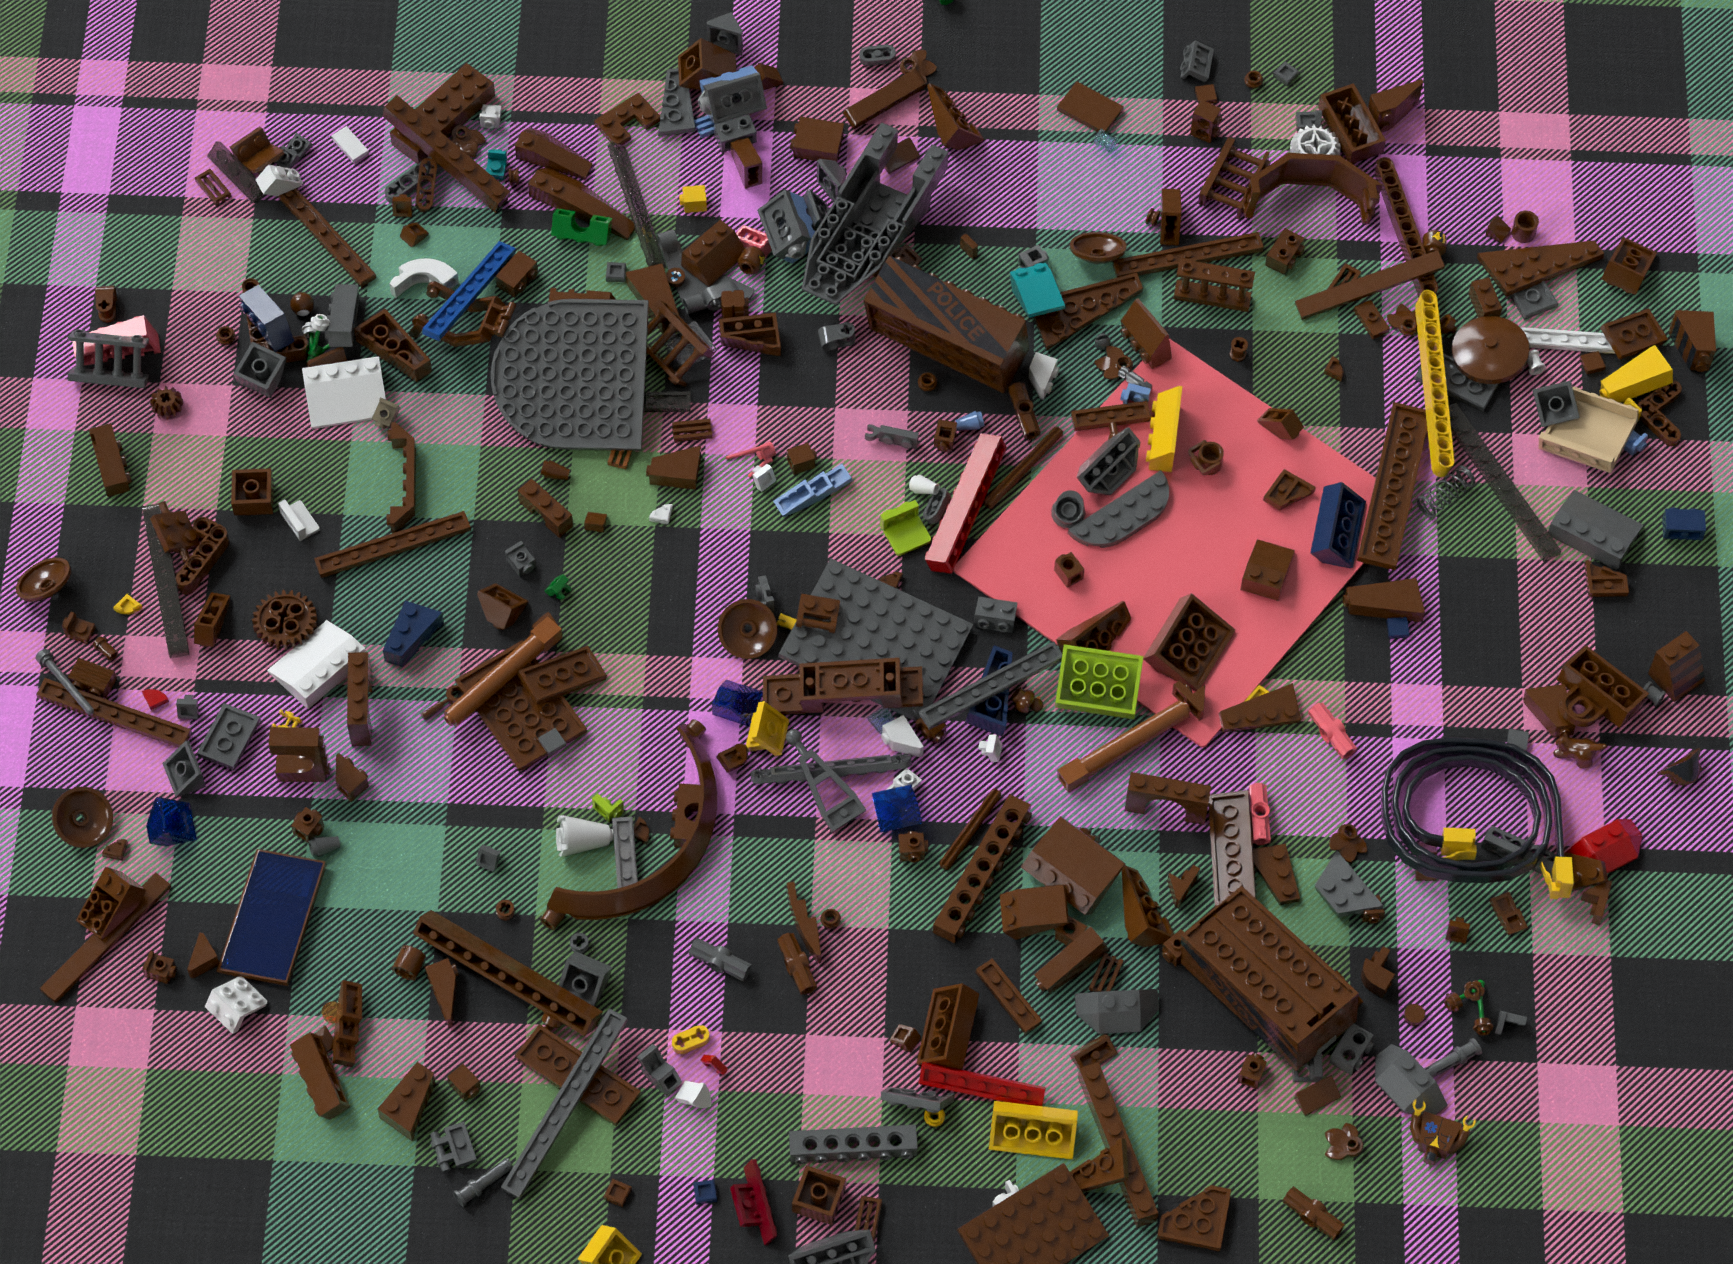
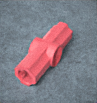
[1308,702,1357,759]
[1249,783,1271,845]

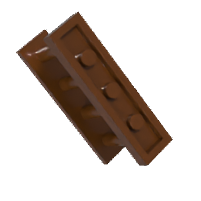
[1198,137,1271,220]
[1173,259,1255,312]
[647,299,715,387]

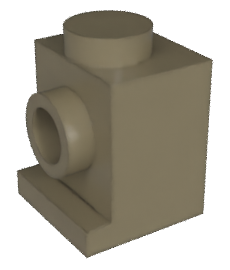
[372,397,401,429]

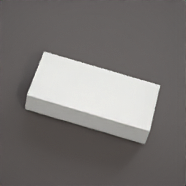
[331,126,369,163]

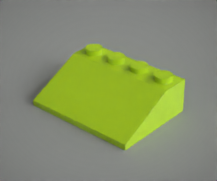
[1055,644,1143,719]

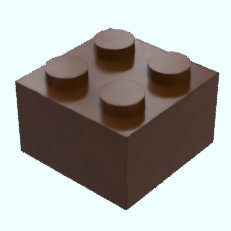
[231,468,274,516]
[792,1165,846,1225]

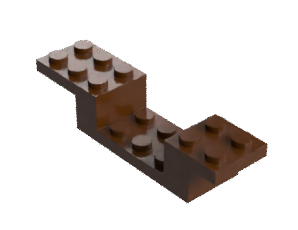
[763,658,924,715]

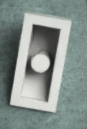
[881,715,924,757]

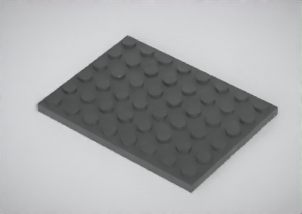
[778,558,973,721]

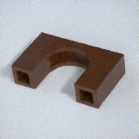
[347,652,373,746]
[268,727,331,782]
[1124,772,1211,825]

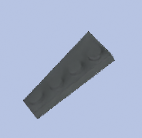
[658,68,695,136]

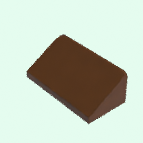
[884,137,920,174]
[307,347,347,367]
[1070,1034,1118,1069]
[1294,1075,1341,1116]

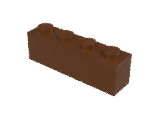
[290,1032,350,1120]

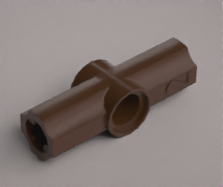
[1008,382,1041,440]
[777,933,817,995]
[1282,1186,1345,1240]

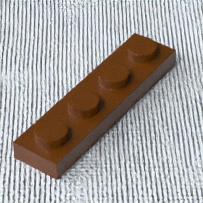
[975,958,1042,1035]

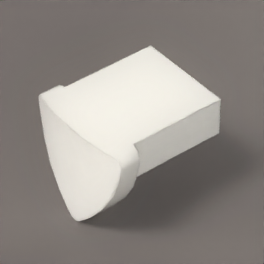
[675,1081,711,1108]

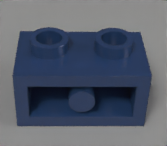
[1662,507,1706,540]

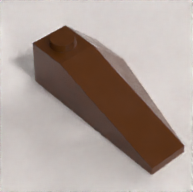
[927,83,984,150]
[515,128,593,180]
[1056,601,1132,654]
[1121,865,1174,947]

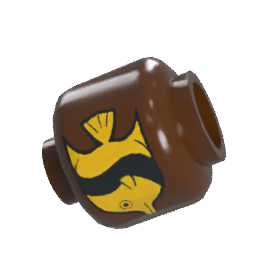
[1422,230,1447,256]
[738,246,765,275]

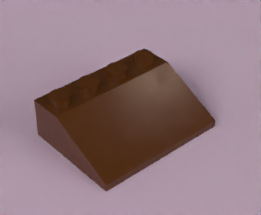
[1143,593,1235,691]
[1021,816,1126,915]

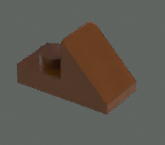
[1172,680,1205,721]
[1167,865,1200,909]
[1581,880,1612,925]

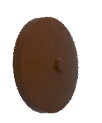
[1452,316,1529,384]

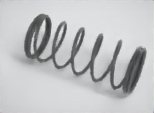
[1417,465,1475,518]

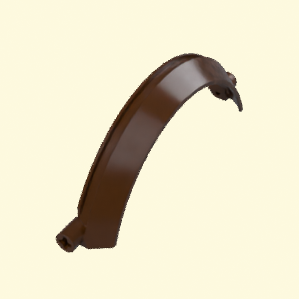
[540,719,717,930]

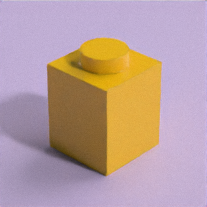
[679,185,707,213]

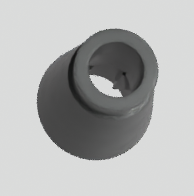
[309,836,340,857]

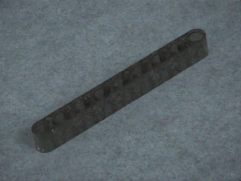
[142,503,190,659]

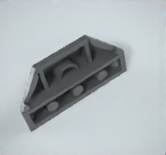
[1077,427,1141,495]
[1075,989,1159,1034]
[1375,1044,1448,1115]
[788,1230,876,1264]

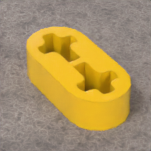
[671,1025,710,1054]

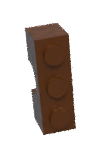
[517,478,573,538]
[670,783,700,848]

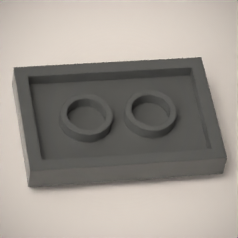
[197,703,261,770]

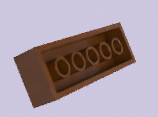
[390,63,495,164]

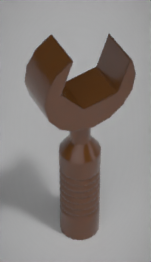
[420,685,460,720]

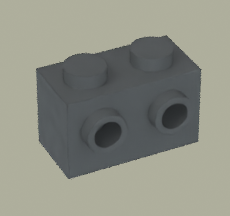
[714,114,757,153]

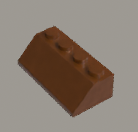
[916,983,979,1070]

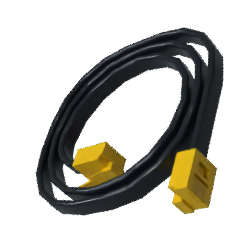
[1381,737,1574,899]

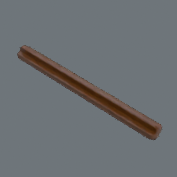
[983,426,1063,509]

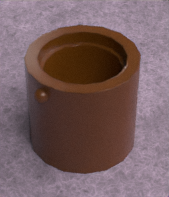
[1511,210,1539,243]
[392,945,426,980]

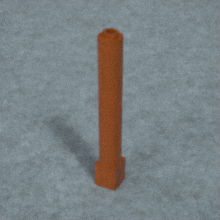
[444,616,562,727]
[1057,700,1191,793]

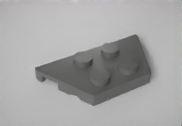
[1315,851,1383,917]

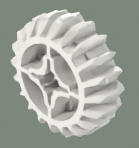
[1290,125,1341,155]

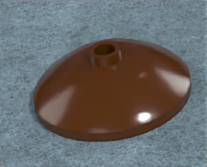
[1070,232,1127,264]
[16,557,71,602]
[717,599,777,659]
[52,787,113,848]

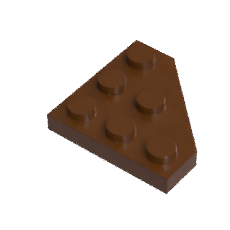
[1157,1185,1232,1251]

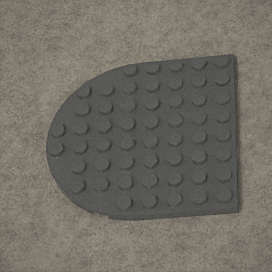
[491,299,649,451]

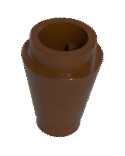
[540,460,570,480]

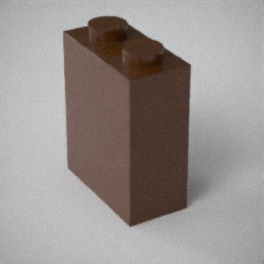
[790,116,844,163]

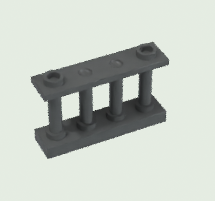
[68,329,149,388]

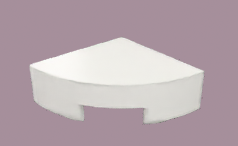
[649,504,673,524]

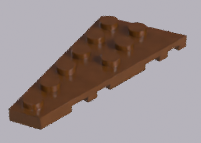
[1477,240,1604,297]
[1033,273,1143,351]

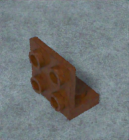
[229,126,285,173]

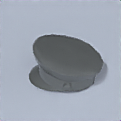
[1051,490,1086,528]

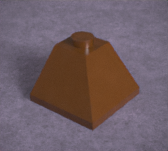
[477,583,529,629]

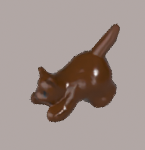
[1553,732,1607,769]

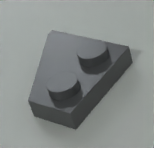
[755,575,774,614]

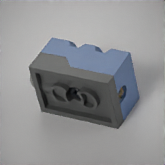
[698,65,767,124]
[757,190,815,263]

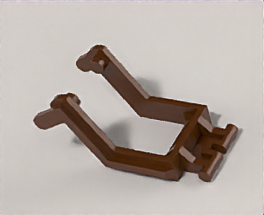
[408,281,516,347]

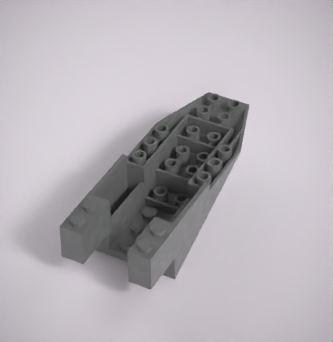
[802,122,949,305]

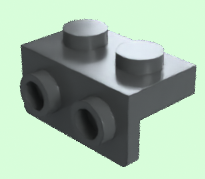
[974,597,1018,633]

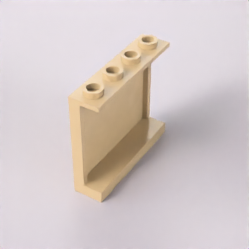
[1539,387,1639,473]

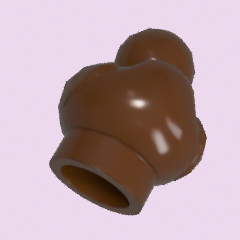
[1010,687,1043,713]

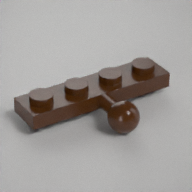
[1071,401,1151,440]

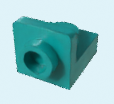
[486,149,508,180]

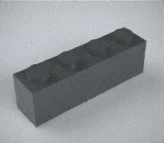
[325,284,360,347]

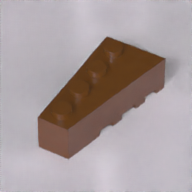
[354,309,432,382]

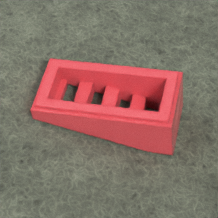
[736,225,772,257]

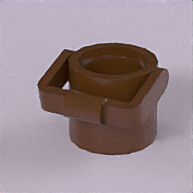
[1188,440,1224,475]

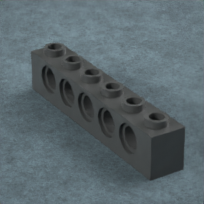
[789,1125,918,1165]

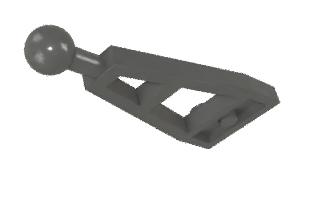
[786,729,866,833]

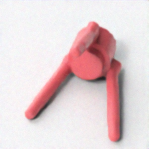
[726,441,776,477]

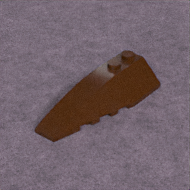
[528,167,637,240]

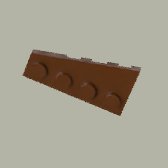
[1219,683,1301,733]

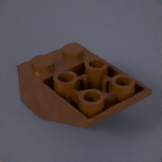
[76,866,147,940]

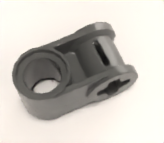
[818,322,856,351]

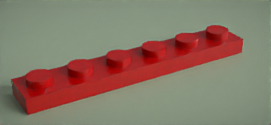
[918,1062,1046,1106]

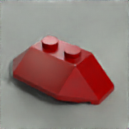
[1566,819,1642,874]

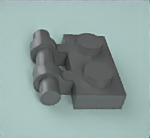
[430,1122,477,1173]

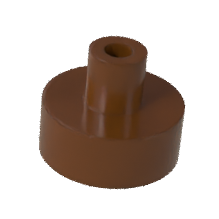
[1440,314,1457,334]
[541,1012,562,1031]

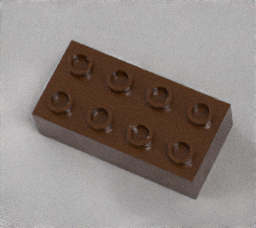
[1318,83,1386,164]

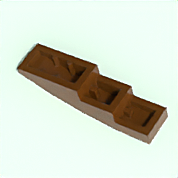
[786,882,821,963]
[332,980,362,1067]

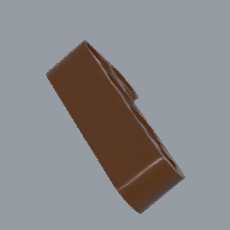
[176,517,229,595]

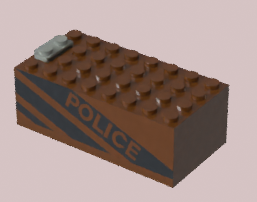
[863,255,1030,393]
[1181,886,1359,1072]

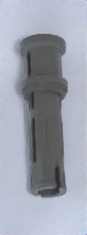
[1424,1038,1482,1078]
[453,1158,513,1208]

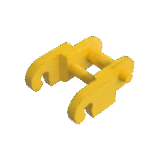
[271,709,302,727]

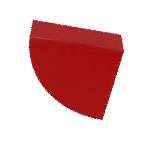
[142,689,169,710]
[700,1054,728,1075]

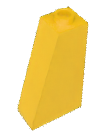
[1599,345,1673,403]

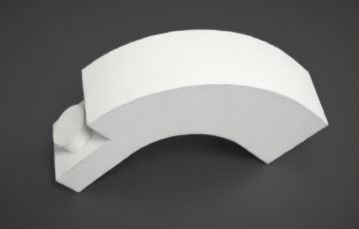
[389,258,459,298]

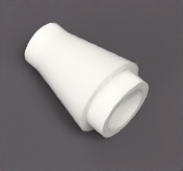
[909,475,940,495]

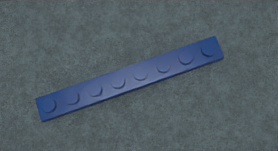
[422,241,516,341]

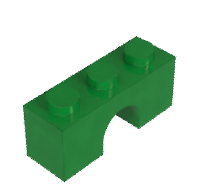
[551,208,612,246]

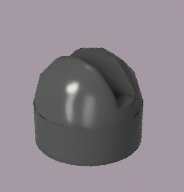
[1095,333,1110,350]

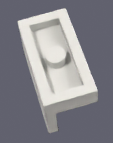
[278,500,320,541]

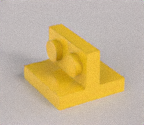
[746,701,789,756]

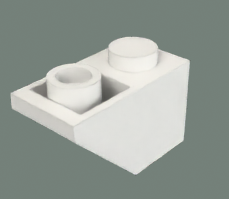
[256,165,303,196]
[1028,352,1059,400]

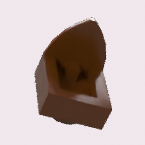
[716,743,748,773]

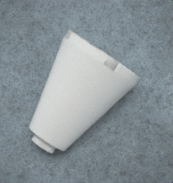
[556,815,613,856]

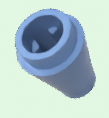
[955,411,985,431]

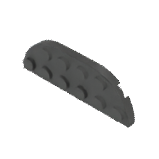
[1068,470,1169,548]

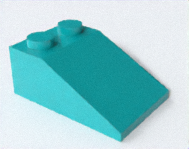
[1010,263,1065,318]

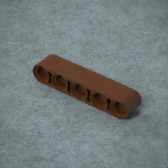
[843,69,927,129]

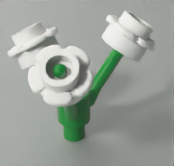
[302,314,331,362]

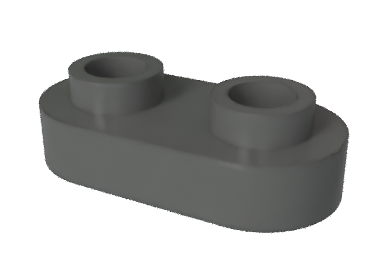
[859,44,896,66]
[923,488,951,524]

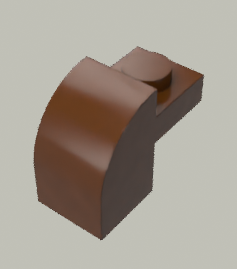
[1361,946,1395,998]

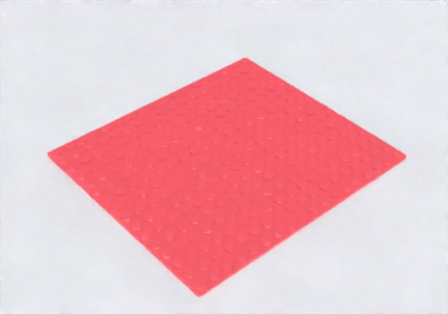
[953,339,1413,748]

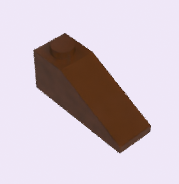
[194,592,230,647]
[425,958,459,1028]

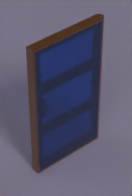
[217,849,327,986]

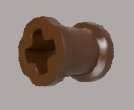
[1229,337,1248,362]

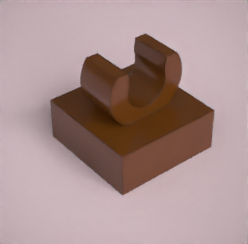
[392,194,413,217]
[1445,916,1470,944]

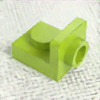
[592,793,624,823]

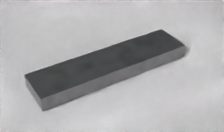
[612,817,638,888]

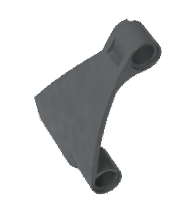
[657,229,755,314]

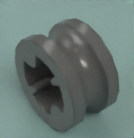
[570,933,589,954]

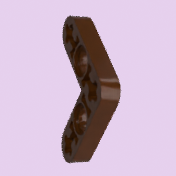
[1638,380,1682,446]

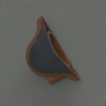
[1657,748,1703,786]

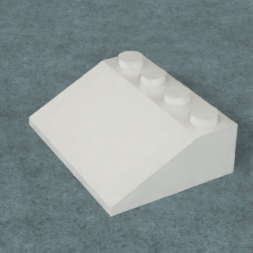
[302,356,388,429]
[267,620,366,709]

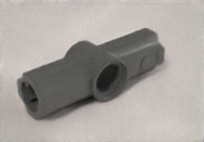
[689,938,752,981]

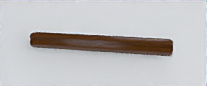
[940,788,1001,870]

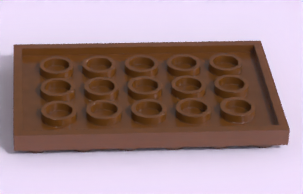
[455,640,587,772]
[957,1163,1109,1264]

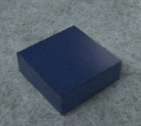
[1386,617,1409,639]
[693,1179,717,1205]

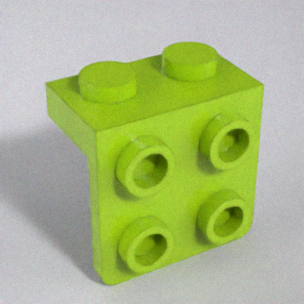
[880,500,931,556]

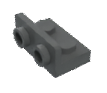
[1180,40,1214,82]

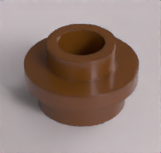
[1244,71,1263,88]
[216,326,236,345]
[918,372,937,391]
[820,909,841,929]

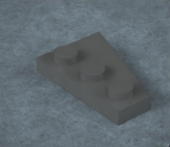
[880,1087,955,1113]

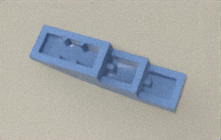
[773,463,853,517]

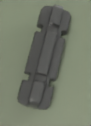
[1118,366,1152,390]

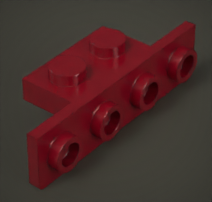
[730,1159,777,1245]

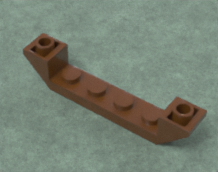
[386,422,416,533]

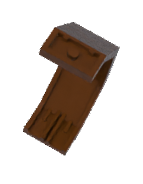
[1243,153,1383,224]

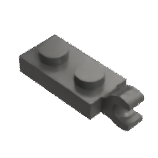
[865,424,919,449]

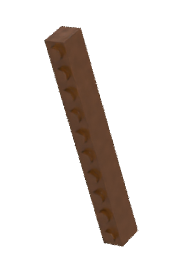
[413,910,603,1036]

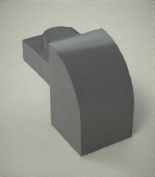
[637,1044,682,1095]

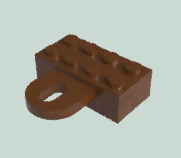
[1556,645,1649,728]

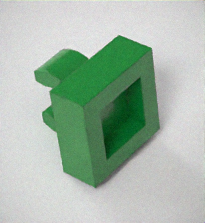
[545,574,572,600]

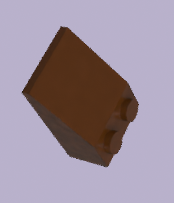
[1368,79,1423,132]
[1601,237,1657,295]
[1240,539,1295,601]
[1000,885,1069,940]

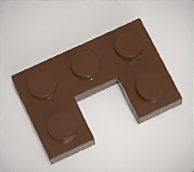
[594,92,660,149]

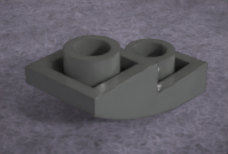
[275,133,313,169]

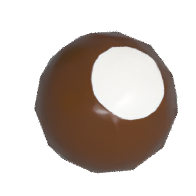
[290,292,314,316]

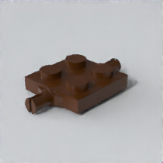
[150,501,200,563]

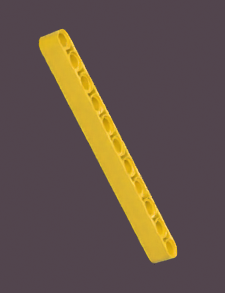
[1415,290,1454,477]

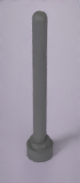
[35,649,94,715]

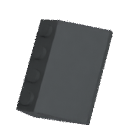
[1547,490,1644,570]

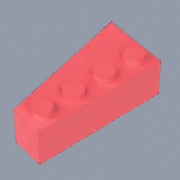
[72,315,161,366]

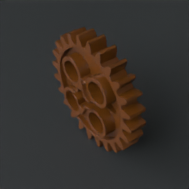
[252,590,318,650]

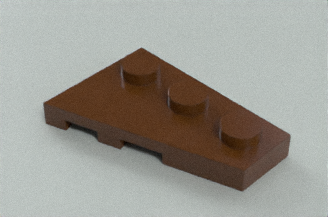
[1253,844,1300,905]

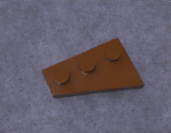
[1070,1137,1129,1192]

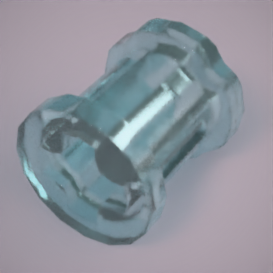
[1093,129,1118,153]

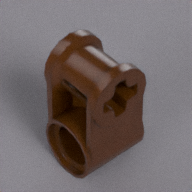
[95,285,117,323]

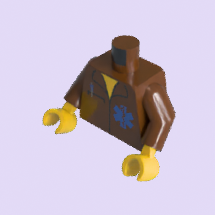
[1410,1100,1476,1165]

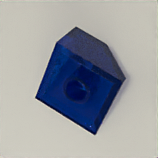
[712,679,763,727]
[872,785,922,833]
[146,797,197,847]

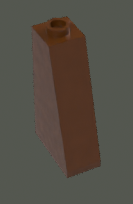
[626,264,679,334]
[1343,578,1425,622]
[1034,926,1110,994]

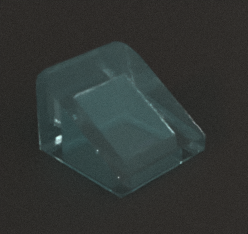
[866,707,894,734]

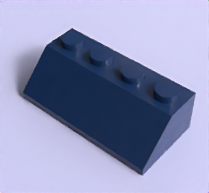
[1310,482,1366,568]

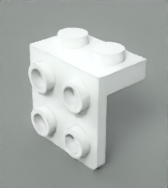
[205,976,267,1034]

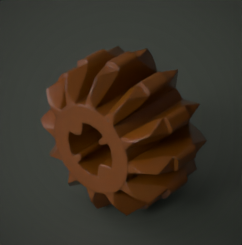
[150,386,184,419]

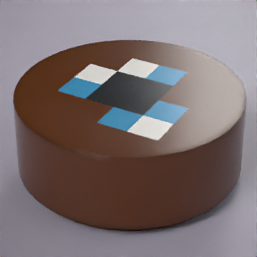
[666,268,685,287]

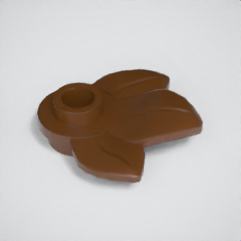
[900,50,937,83]
[451,125,486,158]
[1387,303,1417,336]
[1094,346,1133,379]
[1329,824,1367,863]
[1325,1123,1364,1160]

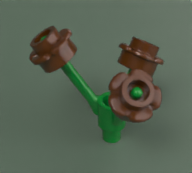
[1444,980,1494,1035]

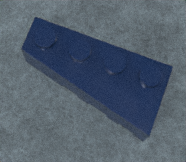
[965,645,1013,736]

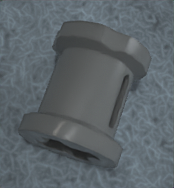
[1643,681,1666,707]

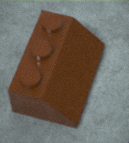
[681,219,745,287]
[1120,298,1172,369]

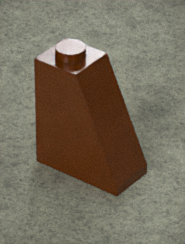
[731,138,763,189]
[1160,188,1182,245]
[646,446,701,490]
[1523,684,1575,737]

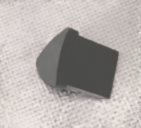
[1295,110,1322,131]
[1495,1011,1527,1035]

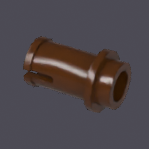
[93,636,119,661]

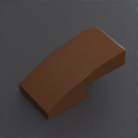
[1489,891,1528,935]

